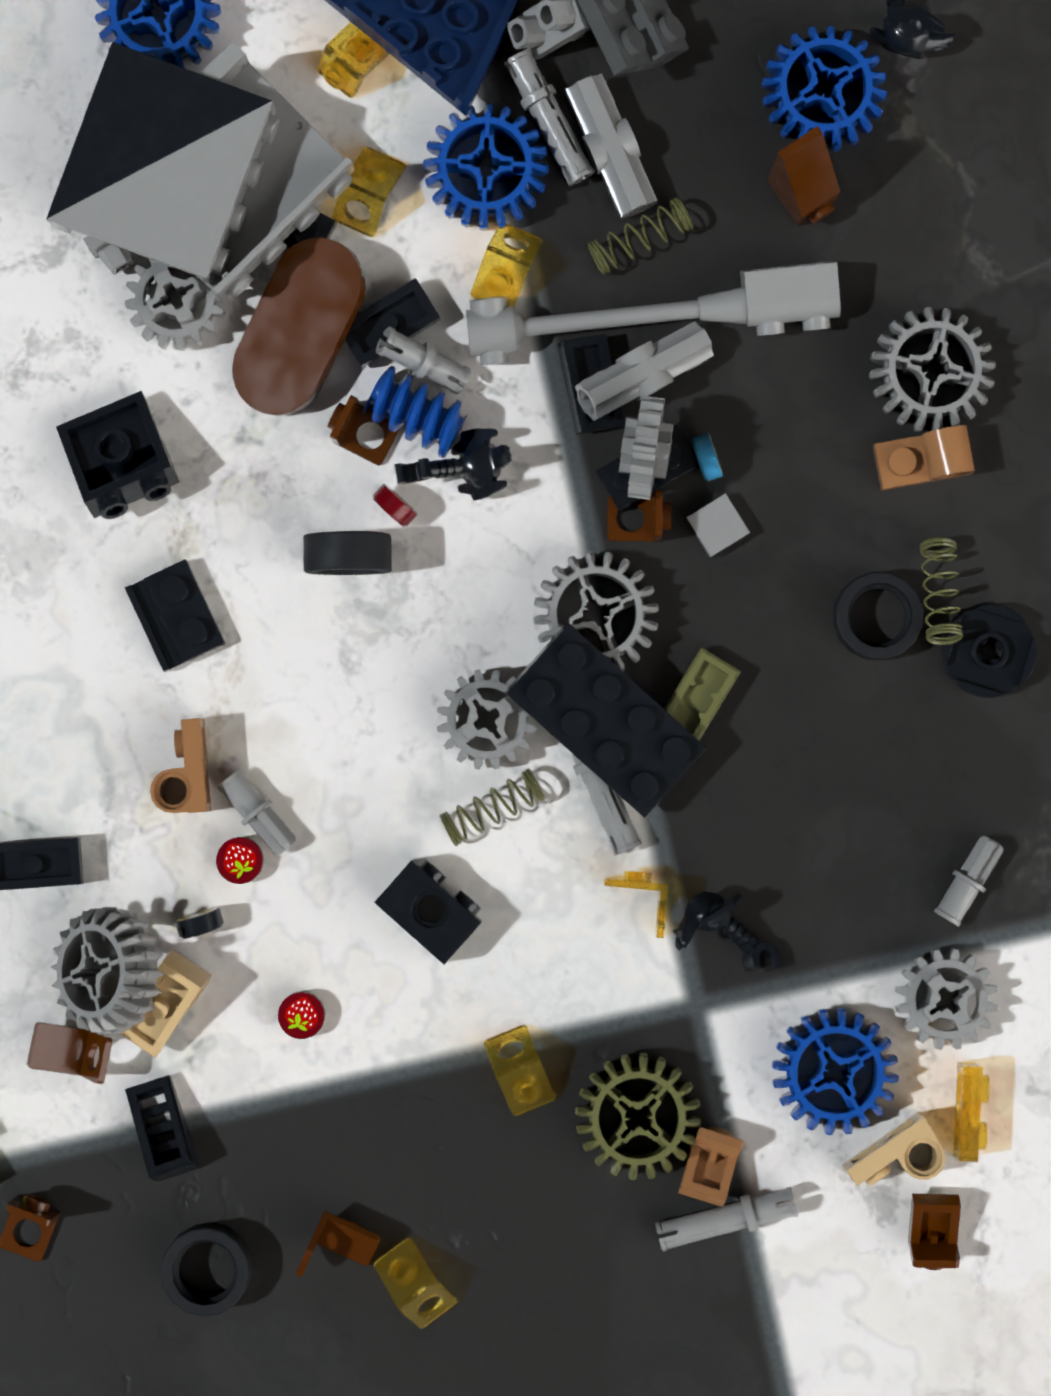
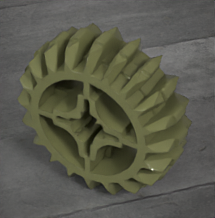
[575,1052,701,1180]

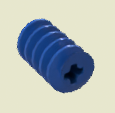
[363,365,467,458]

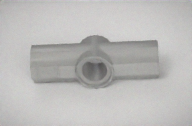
[566,73,658,219]
[575,321,714,421]

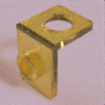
[332,147,406,237]
[470,224,543,308]
[604,871,668,938]
[484,1025,556,1116]
[374,1238,457,1329]

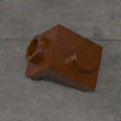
[908,1193,961,1270]

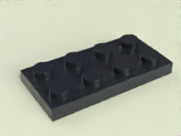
[504,623,707,818]

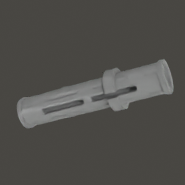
[504,49,595,186]
[572,754,642,855]
[655,1187,798,1252]

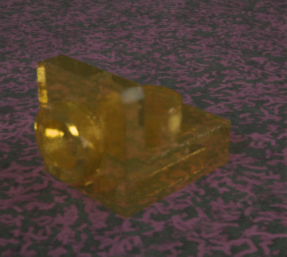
[317,22,389,98]

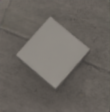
[686,493,750,558]

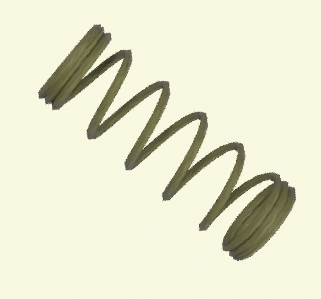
[588,197,693,275]
[920,537,963,645]
[439,768,545,846]

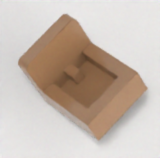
[678,1127,744,1207]

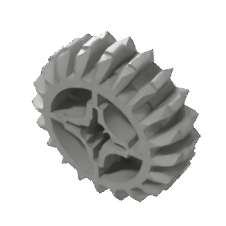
[869,307,996,432]
[533,551,659,671]
[51,907,164,1034]

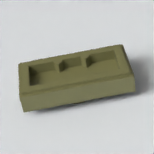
[664,648,741,741]

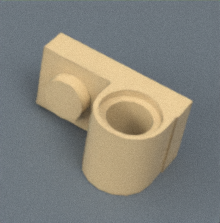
[119,949,212,1058]
[842,1112,945,1186]

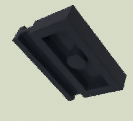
[125,559,226,672]

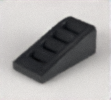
[125,1075,200,1181]

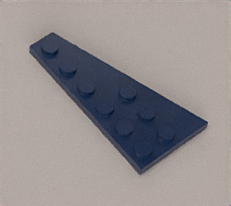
[325,0,519,116]

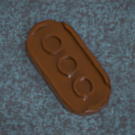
[232,238,366,416]

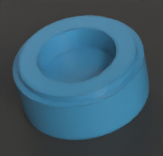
[692,432,723,481]

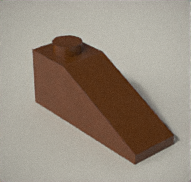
[767,126,840,226]

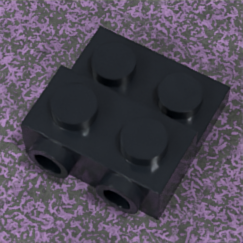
[56,391,180,519]

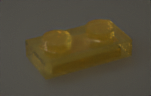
[953,1062,990,1162]

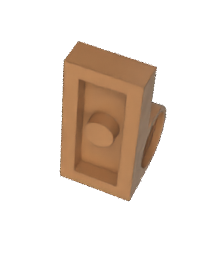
[873,425,975,491]
[150,718,212,813]

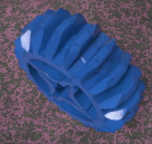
[95,0,221,69]
[761,26,887,152]
[423,103,549,231]
[772,1008,899,1135]

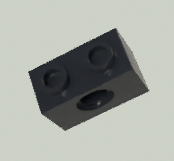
[374,859,482,965]

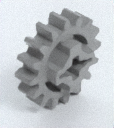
[124,259,227,351]
[619,395,674,500]
[437,669,537,770]
[895,948,998,1050]

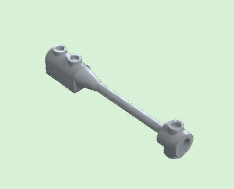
[466,261,841,365]

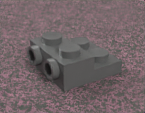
[577,0,689,76]

